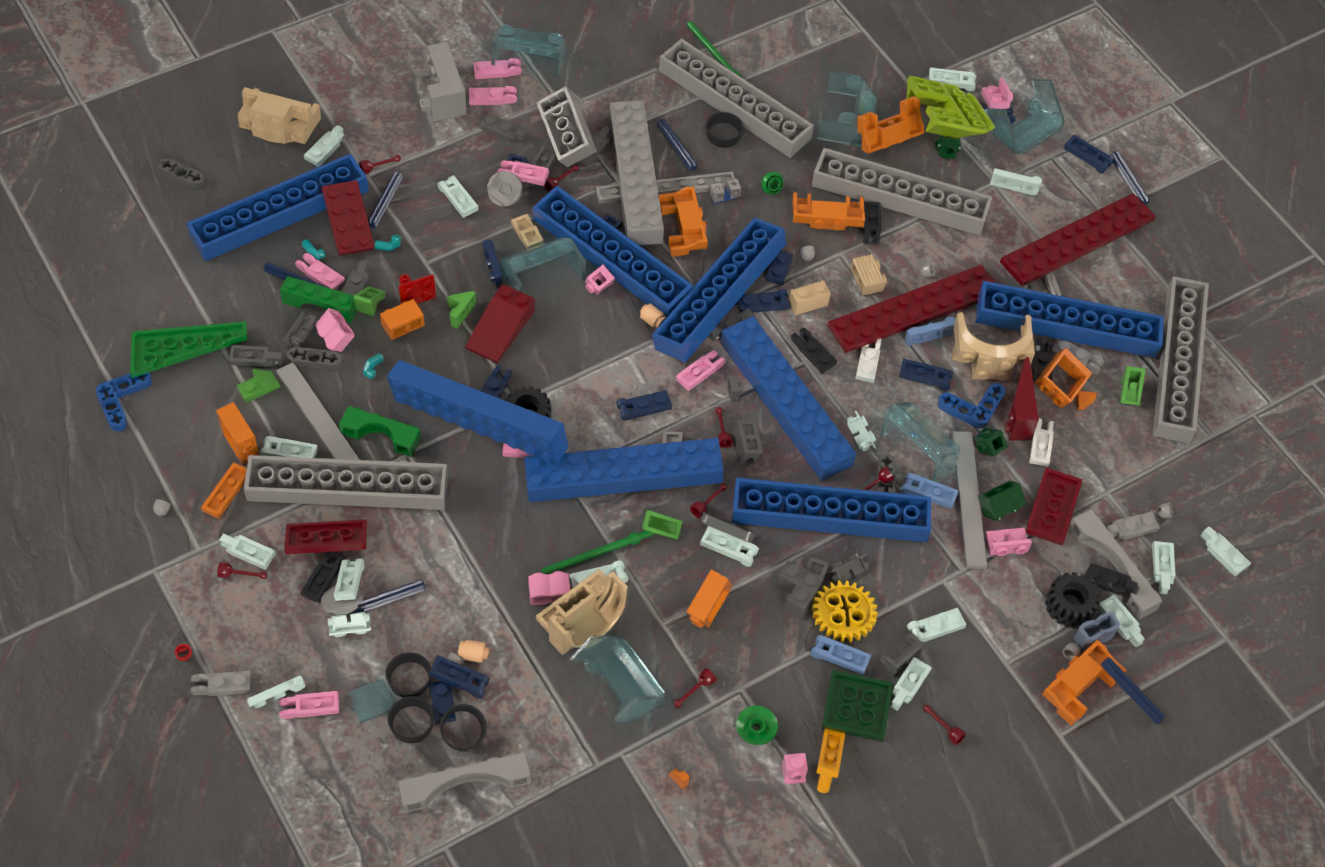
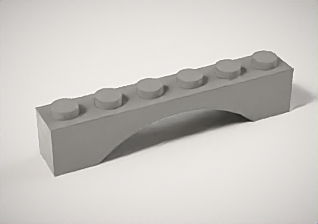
[1069,509,1162,620]
[398,752,531,813]

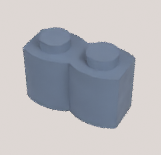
[1074,612,1120,651]

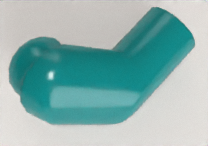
[375,235,402,252]
[302,239,325,260]
[363,353,384,379]

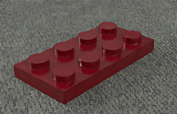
[321,180,375,256]
[1025,467,1083,546]
[284,519,367,554]

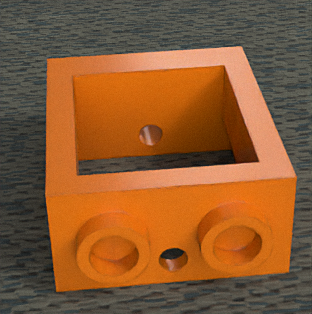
[1034,348,1092,408]
[216,402,260,465]
[686,570,733,629]

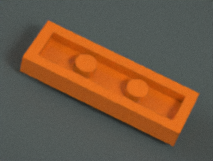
[201,462,247,519]

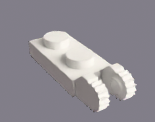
[855,339,881,383]
[1029,418,1054,467]

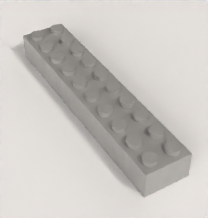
[659,38,814,158]
[609,100,664,245]
[812,148,992,236]
[1152,276,1209,444]
[244,455,448,510]

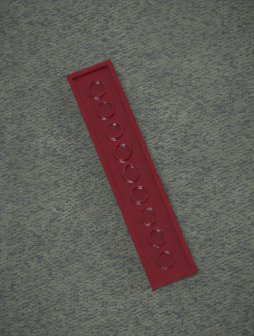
[1000,193,1156,287]
[827,265,995,353]

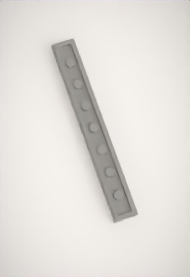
[596,171,735,204]
[276,362,360,460]
[952,432,987,569]

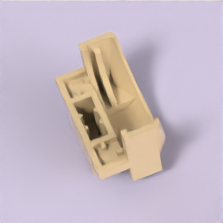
[238,87,321,144]
[952,312,1035,381]
[536,569,628,655]

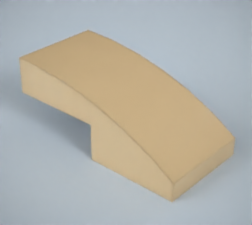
[511,214,544,248]

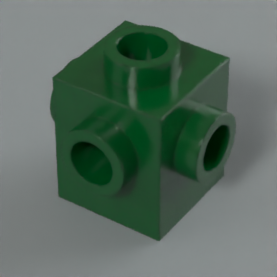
[935,135,961,159]
[974,427,1008,456]

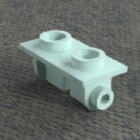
[847,411,876,451]
[328,612,371,637]

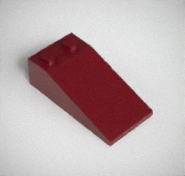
[465,284,535,364]
[1004,357,1039,441]

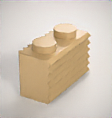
[851,254,887,296]
[789,280,831,315]

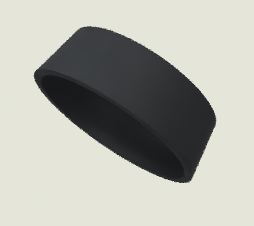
[706,112,743,148]
[385,652,431,698]
[387,697,434,743]
[440,704,487,751]

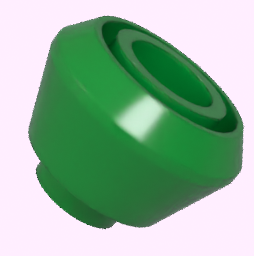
[761,171,784,195]

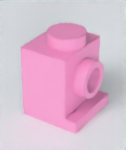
[585,265,615,295]
[782,753,808,784]

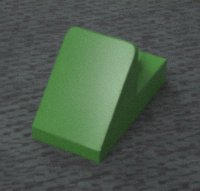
[354,286,386,316]
[447,291,476,329]
[1120,366,1146,406]
[237,369,281,403]

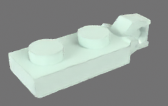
[304,125,344,167]
[1201,527,1251,576]
[219,533,276,570]
[1152,541,1175,594]
[1098,595,1145,648]
[891,657,932,711]
[246,675,306,709]

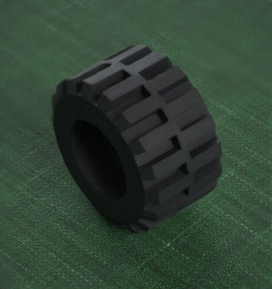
[504,386,551,418]
[1045,572,1100,628]

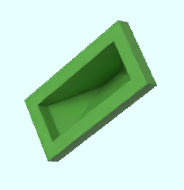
[642,510,682,540]

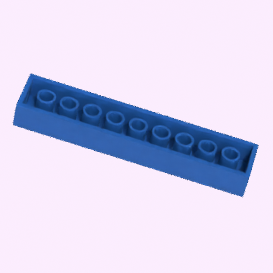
[186,154,369,261]
[533,186,693,317]
[652,217,786,363]
[975,281,1164,358]
[720,316,856,481]
[387,360,569,464]
[524,438,723,502]
[732,478,931,542]

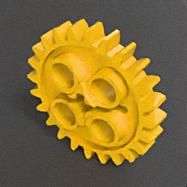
[812,580,878,643]

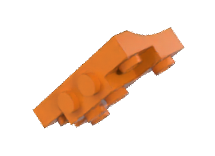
[857,97,924,154]
[659,186,708,257]
[792,192,865,231]
[1042,639,1127,726]

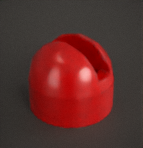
[175,644,192,661]

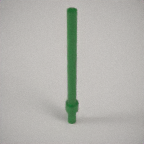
[687,21,741,77]
[541,531,654,575]

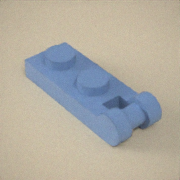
[904,317,955,346]
[900,473,959,510]
[810,635,871,675]

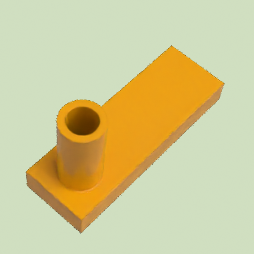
[816,728,845,793]

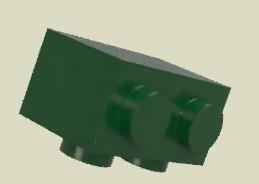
[978,480,1026,521]

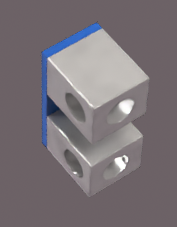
[710,179,741,204]

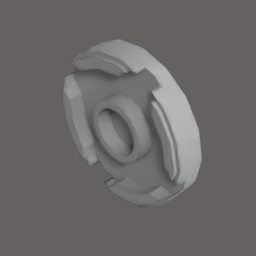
[487,171,523,206]
[321,585,363,615]

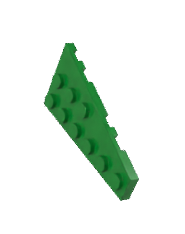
[130,321,247,378]

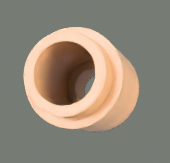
[640,303,667,328]
[458,639,489,663]

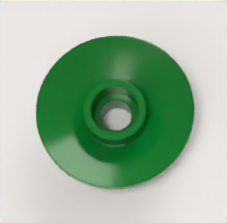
[736,706,778,745]

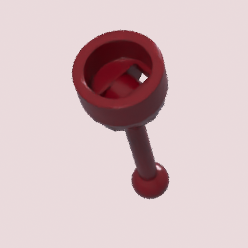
[359,155,401,175]
[544,165,579,192]
[715,407,733,448]
[863,466,895,490]
[690,483,727,518]
[217,562,268,579]
[674,668,717,708]
[923,705,966,746]

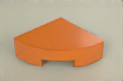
[1077,391,1097,410]
[668,768,690,790]

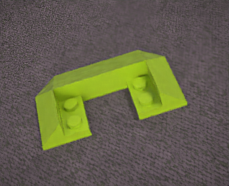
[906,75,995,138]

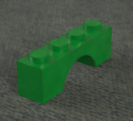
[280,276,358,323]
[339,406,421,457]

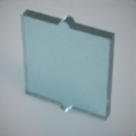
[349,679,394,723]

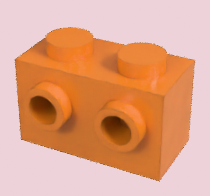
[380,299,425,341]

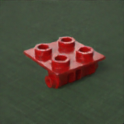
[398,274,436,304]

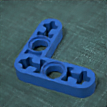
[96,373,152,432]
[937,383,1006,429]

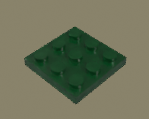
[821,670,893,742]

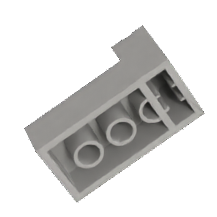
[419,42,466,122]
[536,86,597,167]

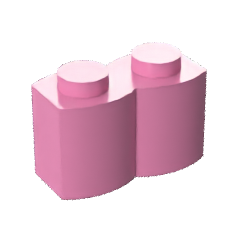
[315,308,354,352]
[528,571,570,605]

